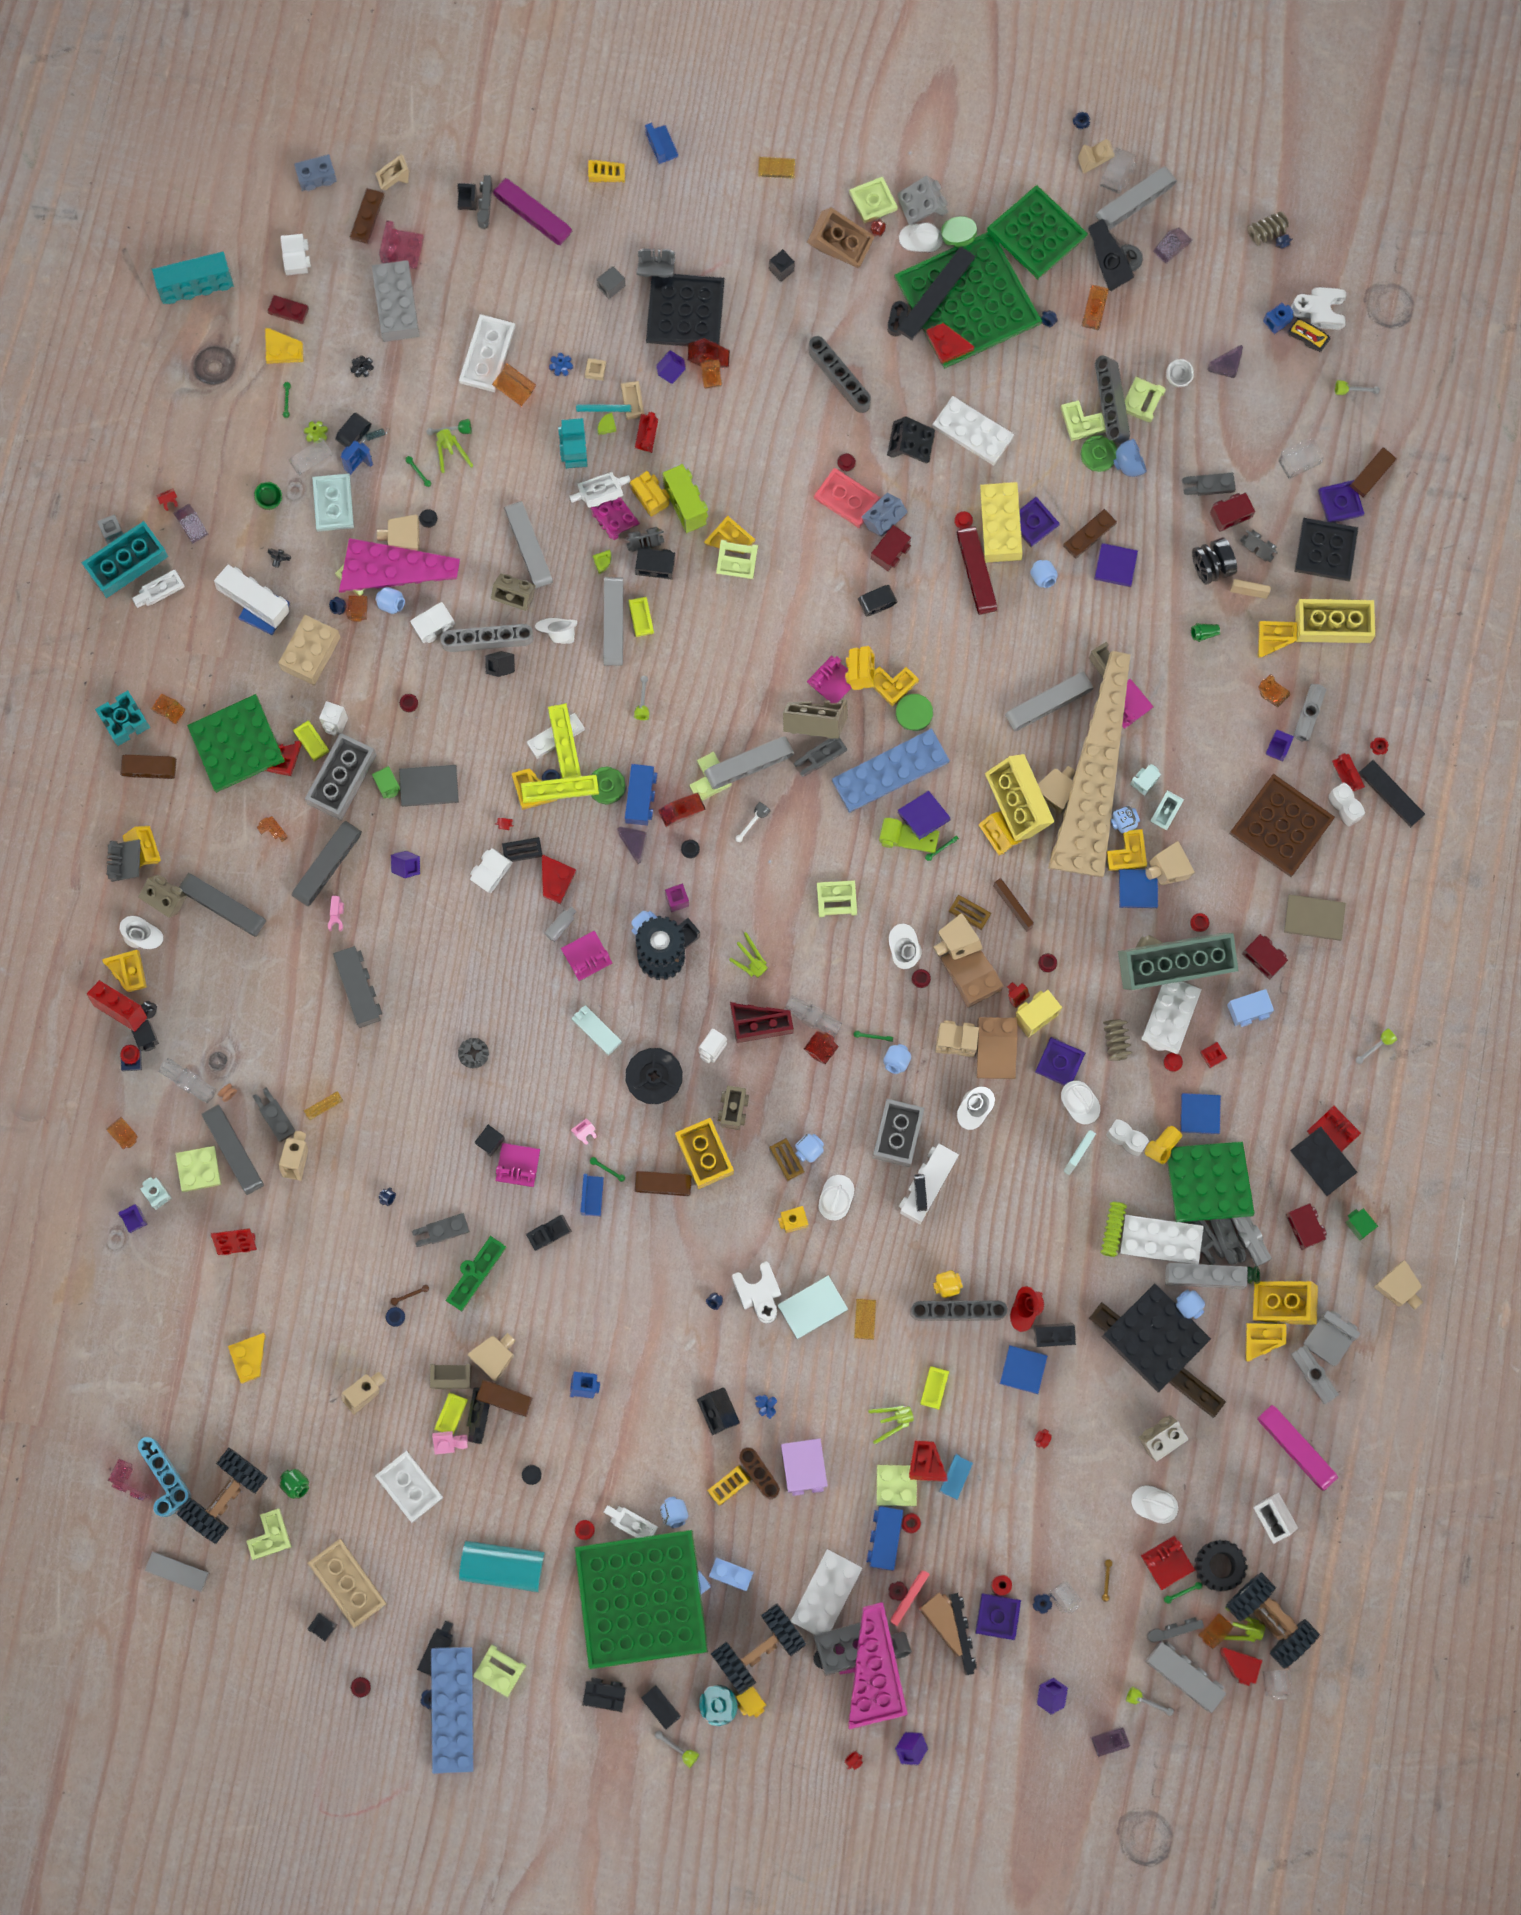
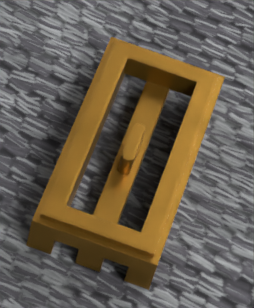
[949,894,991,931]
[769,1138,805,1182]

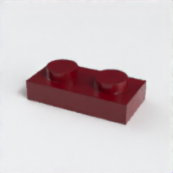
[267,295,309,325]

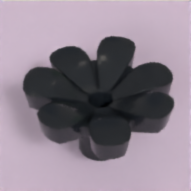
[350,355,374,377]
[267,549,292,568]

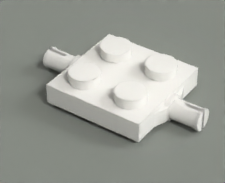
[569,472,631,508]

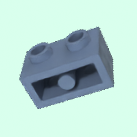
[294,154,337,191]
[861,493,908,537]

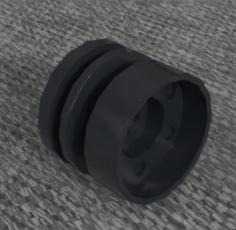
[1192,537,1237,585]

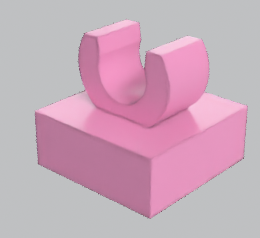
[571,1118,596,1145]

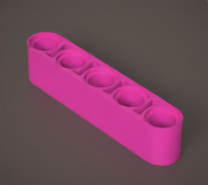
[1257,1405,1339,1491]

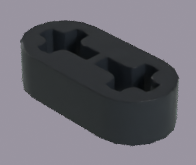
[887,301,908,336]
[914,1174,927,1212]

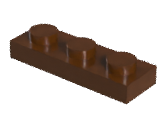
[350,188,385,244]
[1063,509,1117,559]

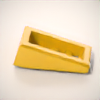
[588,160,625,182]
[707,1464,752,1506]

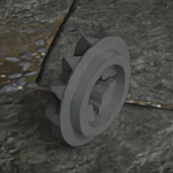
[1121,245,1143,271]
[458,1038,489,1069]

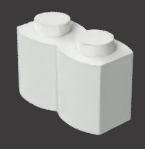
[281,234,311,275]
[410,602,455,643]
[1329,783,1365,826]
[470,848,513,893]
[699,1028,727,1064]
[1106,1119,1149,1156]

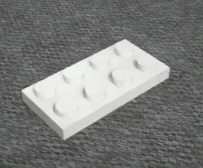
[459,314,516,392]
[932,396,1014,466]
[1141,981,1202,1054]
[1120,1215,1204,1264]
[791,1549,862,1635]

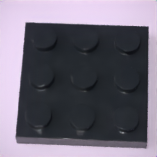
[1294,518,1359,582]

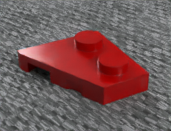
[926,323,974,364]
[542,855,577,905]

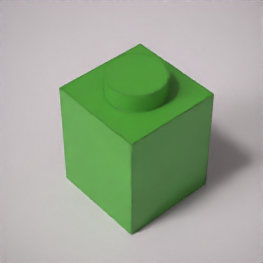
[372,766,401,799]

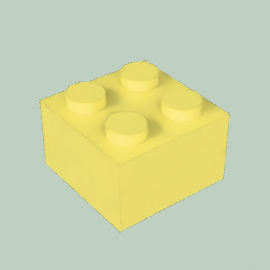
[1015,990,1062,1038]

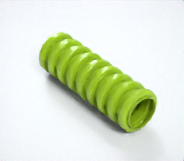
[1100,1202,1127,1257]

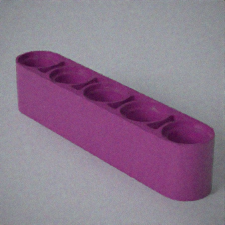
[493,178,572,246]

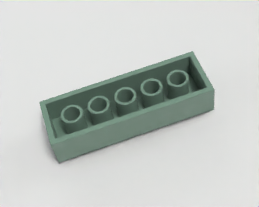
[1118,932,1239,990]

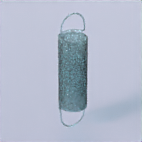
[361,428,390,441]

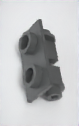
[1240,530,1278,562]

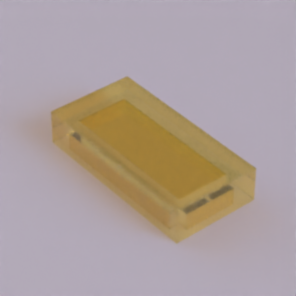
[758,157,795,179]
[304,1091,343,1120]
[854,1299,876,1340]

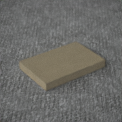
[1284,895,1346,941]

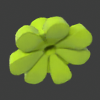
[304,421,328,444]

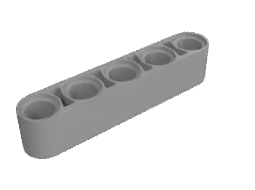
[1096,167,1177,230]
[504,501,553,589]
[604,577,623,666]
[441,624,534,652]
[1005,672,1094,731]
[704,736,794,789]

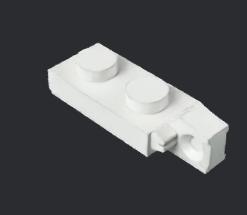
[132,570,185,608]
[604,1505,658,1538]

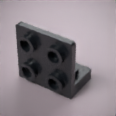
[887,416,935,464]

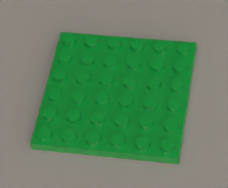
[894,232,1042,369]
[575,1530,708,1669]

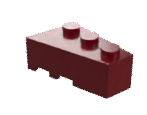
[730,1002,794,1043]

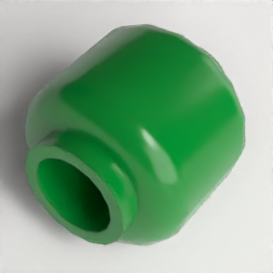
[279,1469,309,1499]

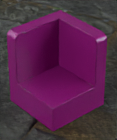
[665,883,689,913]

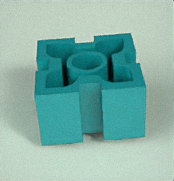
[558,418,588,469]
[95,690,151,746]

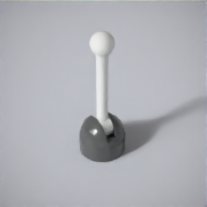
[735,802,771,842]

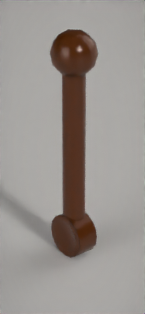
[390,1285,429,1306]

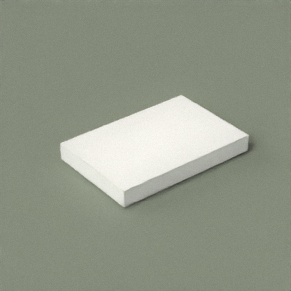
[375,1451,443,1523]

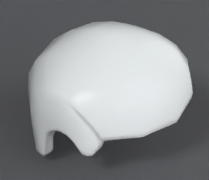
[1166,359,1194,387]

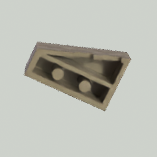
[783,699,848,739]

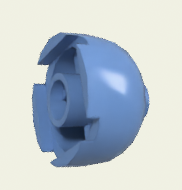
[1114,439,1147,477]

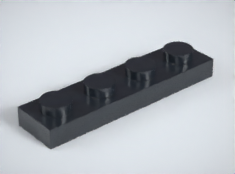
[949,1593,977,1675]

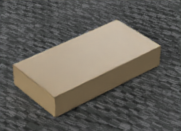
[621,381,644,420]
[1230,579,1271,599]

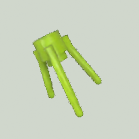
[436,429,473,473]
[729,932,768,978]
[868,1405,914,1444]
[1213,1607,1265,1642]

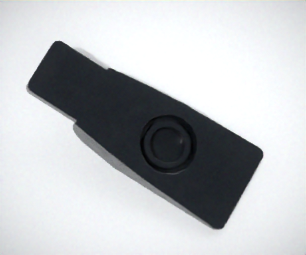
[1088,219,1134,291]

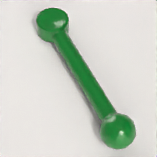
[282,382,291,418]
[406,456,431,487]
[925,836,959,861]
[853,1031,893,1042]
[590,1157,625,1182]
[1164,1582,1203,1604]

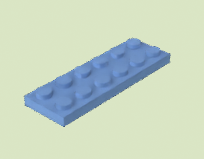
[832,729,950,813]
[431,1647,473,1773]

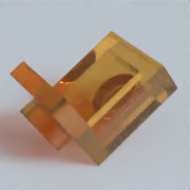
[701,360,722,389]
[1258,674,1290,708]
[151,694,186,724]
[106,1117,138,1149]

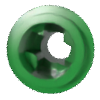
[1191,623,1220,642]

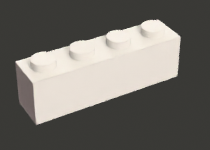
[214,565,289,628]
[899,1143,959,1224]

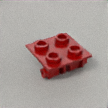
[1307,1105,1361,1152]
[211,1228,257,1255]
[1140,1535,1195,1591]

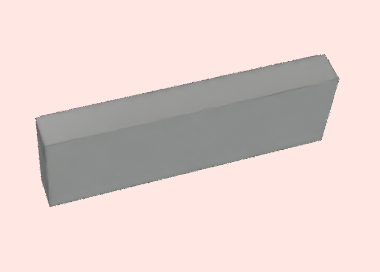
[145,1552,209,1592]

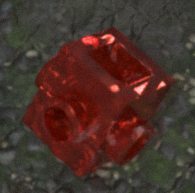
[804,1031,839,1065]

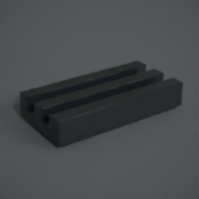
[502,837,543,862]

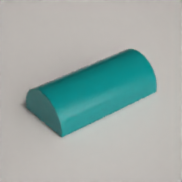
[459,1541,545,1593]

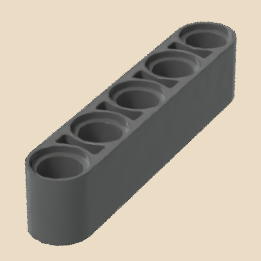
[809,336,871,413]
[1095,355,1130,444]
[292,821,362,906]
[179,873,267,937]
[202,1104,264,1195]
[910,1301,1008,1321]

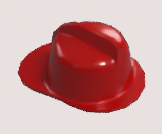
[1010,1286,1044,1332]

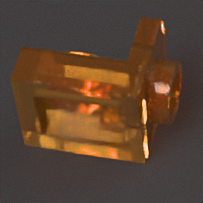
[346,596,368,622]
[257,816,288,842]
[1198,1613,1234,1649]

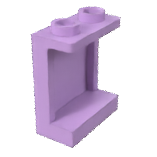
[781,1438,828,1496]

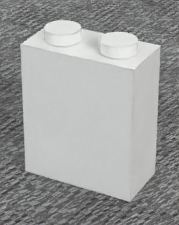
[1254,1493,1298,1544]

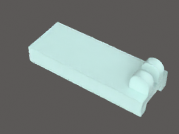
[571,1005,622,1056]

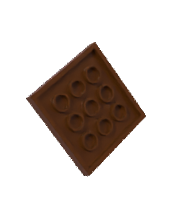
[1229,773,1335,877]

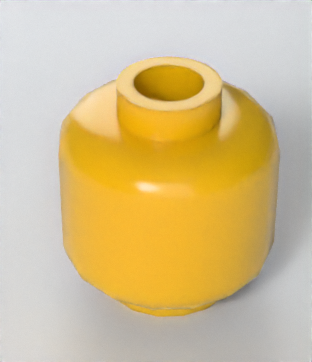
[933,1270,963,1299]

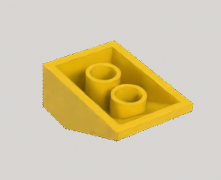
[1253,1281,1318,1325]

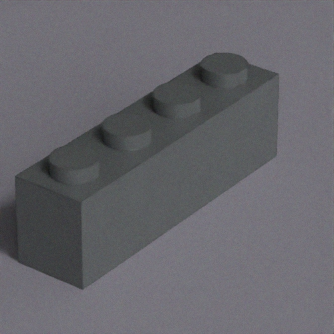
[333,946,383,1028]

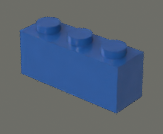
[625,764,658,826]
[867,1506,903,1571]

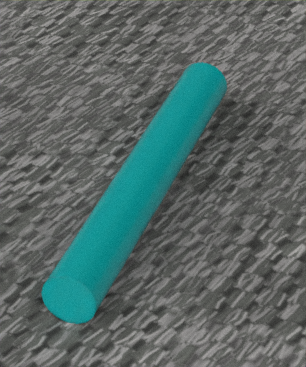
[576,404,632,412]

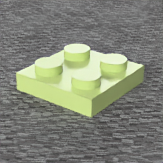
[849,176,898,224]
[176,1146,221,1192]
[877,1465,917,1506]

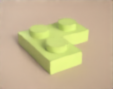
[1061,400,1106,441]
[689,752,732,803]
[247,1509,292,1560]

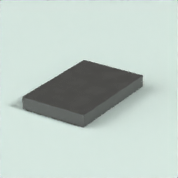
[399,765,459,807]

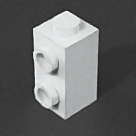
[319,701,348,736]

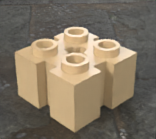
[935,1021,979,1057]

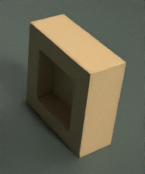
[585,358,606,381]

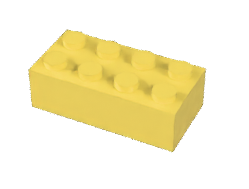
[980,482,1022,563]
[1295,599,1375,643]
[985,754,1055,841]

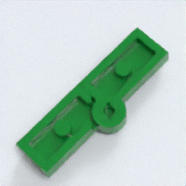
[445,1236,507,1312]

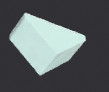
[1150,790,1184,830]

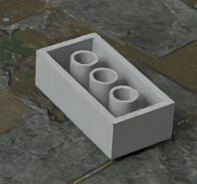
[372,260,420,342]
[305,733,377,821]

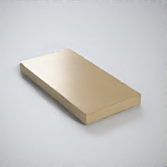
[308,1538,387,1628]

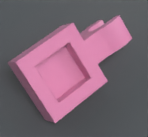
[328,896,344,932]
[433,1431,468,1455]

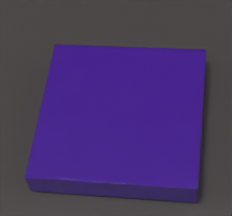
[1318,480,1365,523]
[1019,497,1060,547]
[1094,543,1138,587]
[898,791,951,840]
[1035,1037,1086,1086]
[975,1593,1021,1641]

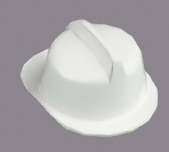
[899,223,943,252]
[535,618,578,644]
[120,916,163,949]
[889,924,922,969]
[1061,1081,1100,1124]
[957,1087,995,1130]
[819,1175,854,1221]
[1131,1486,1178,1524]

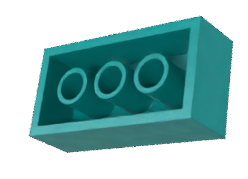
[152,251,234,304]
[81,521,168,599]

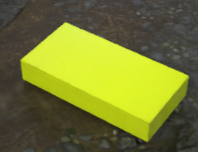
[628,597,654,637]
[293,720,330,762]
[920,1366,949,1410]
[434,1392,468,1436]

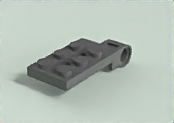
[814,1623,912,1676]

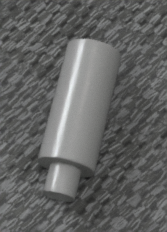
[544,907,577,942]

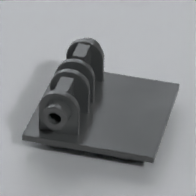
[636,248,675,278]
[625,527,664,552]
[106,839,141,882]

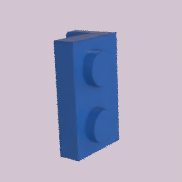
[341,441,373,475]

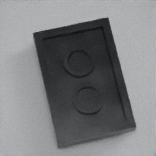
[1290,1127,1358,1196]

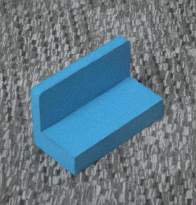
[939,1454,973,1500]

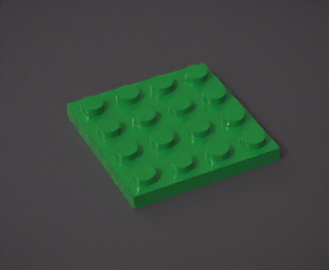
[986,185,1088,280]
[187,694,285,793]
[1167,1142,1255,1222]

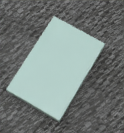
[312,474,354,532]
[1064,1130,1096,1175]
[777,1276,848,1339]

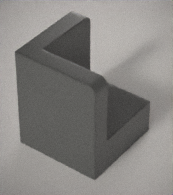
[597,266,626,299]

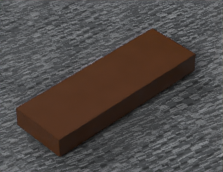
[1350,447,1397,498]
[993,878,1034,932]

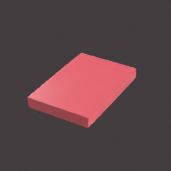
[814,467,880,528]
[889,1570,930,1627]

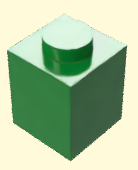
[1345,1208,1378,1240]

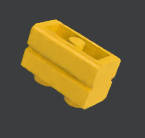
[629,471,670,517]
[845,646,875,690]

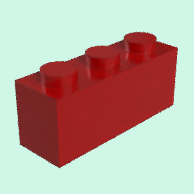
[86,980,147,1032]

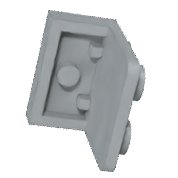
[897,176,948,225]
[1304,1310,1361,1366]

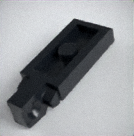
[467,1387,490,1444]
[417,1620,453,1676]

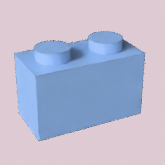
[1227,989,1274,1027]
[709,1557,754,1592]

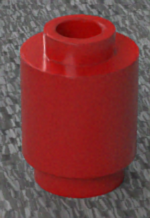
[991,1575,1012,1596]

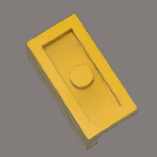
[978,811,1023,856]
[123,826,161,868]

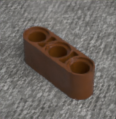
[120,754,177,779]
[634,1171,692,1196]
[476,1380,533,1417]
[739,1447,780,1500]

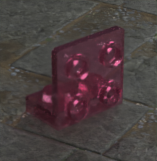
[379,220,424,269]
[108,1459,152,1501]

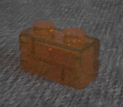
[1081,285,1109,330]

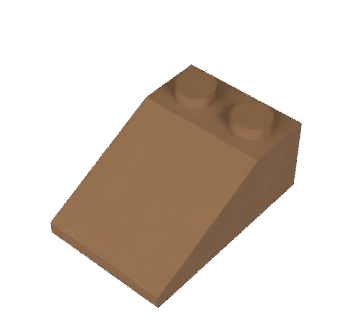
[807,207,875,268]
[941,950,1003,1008]
[977,1017,1017,1079]
[918,1593,962,1657]

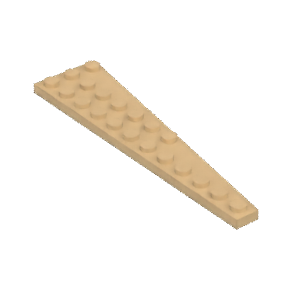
[1048,651,1131,878]

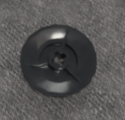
[625,1048,683,1104]

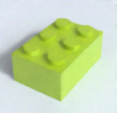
[663,464,708,534]

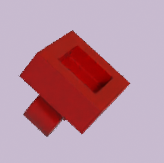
[156,488,178,511]
[1007,982,1030,1008]
[1200,1042,1227,1068]

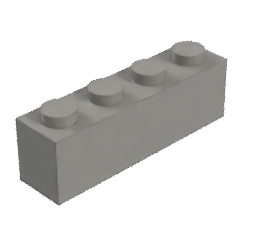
[1165,1263,1247,1289]
[1145,1641,1227,1713]

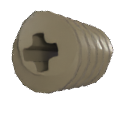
[1247,211,1289,246]
[1103,1019,1132,1061]

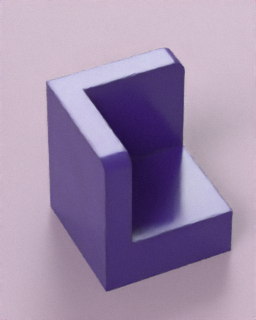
[657,350,686,384]
[1266,729,1294,762]
[391,851,420,878]
[118,1204,148,1233]
[1037,1678,1068,1715]
[895,1732,928,1765]

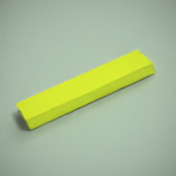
[548,703,581,779]
[521,775,599,803]

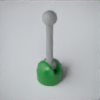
[427,419,472,436]

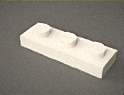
[527,713,585,759]

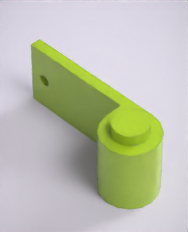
[879,818,940,853]

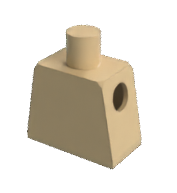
[377,515,419,551]
[1038,766,1076,814]
[1145,841,1195,885]
[933,913,983,960]
[279,1131,308,1181]
[1374,1260,1423,1310]
[468,1333,516,1382]
[341,1372,386,1415]

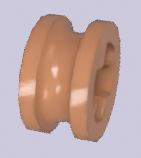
[217,1083,237,1102]

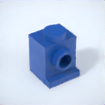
[1263,303,1294,335]
[570,1371,600,1399]

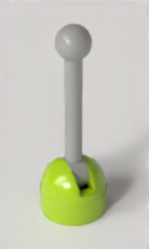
[1335,380,1380,395]
[634,676,649,720]
[1356,1028,1398,1064]
[1126,1686,1174,1716]
[655,1731,700,1768]

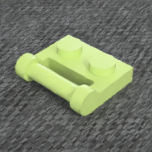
[1125,377,1166,422]
[716,540,758,579]
[817,880,857,917]
[473,1645,526,1697]

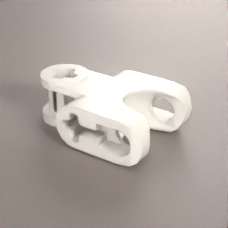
[1291,287,1346,330]
[732,1261,781,1324]

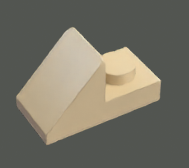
[1078,139,1115,174]
[375,155,409,190]

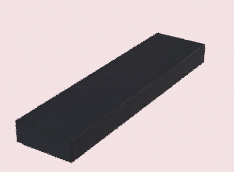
[1359,760,1425,828]

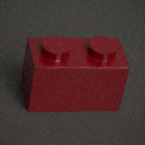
[1210,492,1256,532]
[870,525,912,571]
[1242,934,1288,980]
[1286,1203,1327,1250]

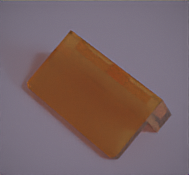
[492,363,536,407]

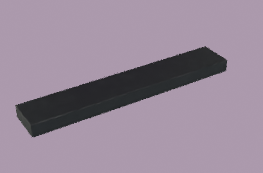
[897,247,976,341]

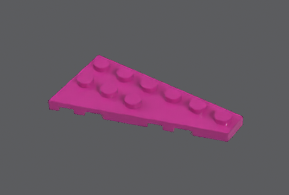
[339,538,460,593]
[848,1602,908,1730]

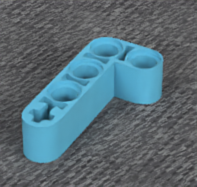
[138,1437,191,1517]

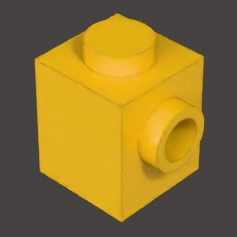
[778,1206,809,1233]
[736,1686,766,1718]

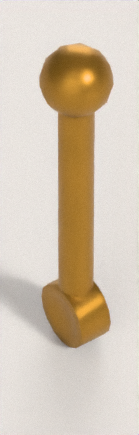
[1102,1559,1113,1602]

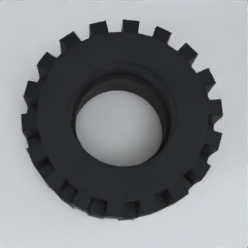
[1194,1540,1248,1591]

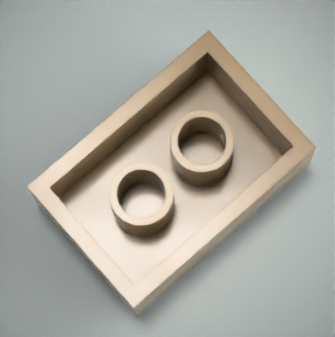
[278,615,341,686]

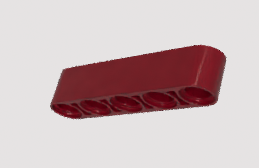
[957,526,997,615]

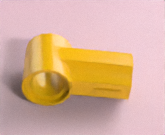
[1145,1125,1182,1164]

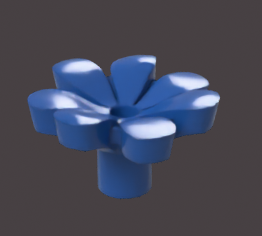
[549,353,573,376]
[755,1395,777,1419]

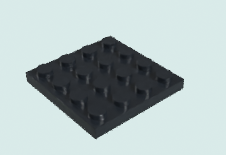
[646,274,725,349]
[1101,1283,1211,1393]

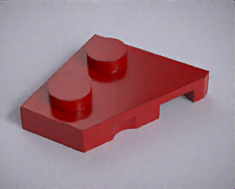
[265,741,302,776]
[909,1441,948,1482]

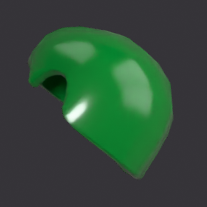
[254,482,282,510]

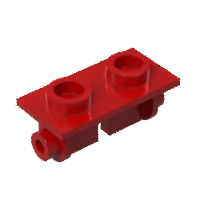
[634,412,659,453]
[1332,753,1365,792]

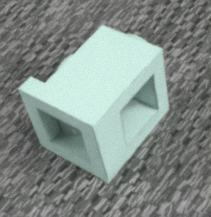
[1130,764,1161,796]
[140,1177,172,1210]

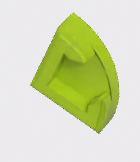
[598,412,616,435]
[593,550,611,574]

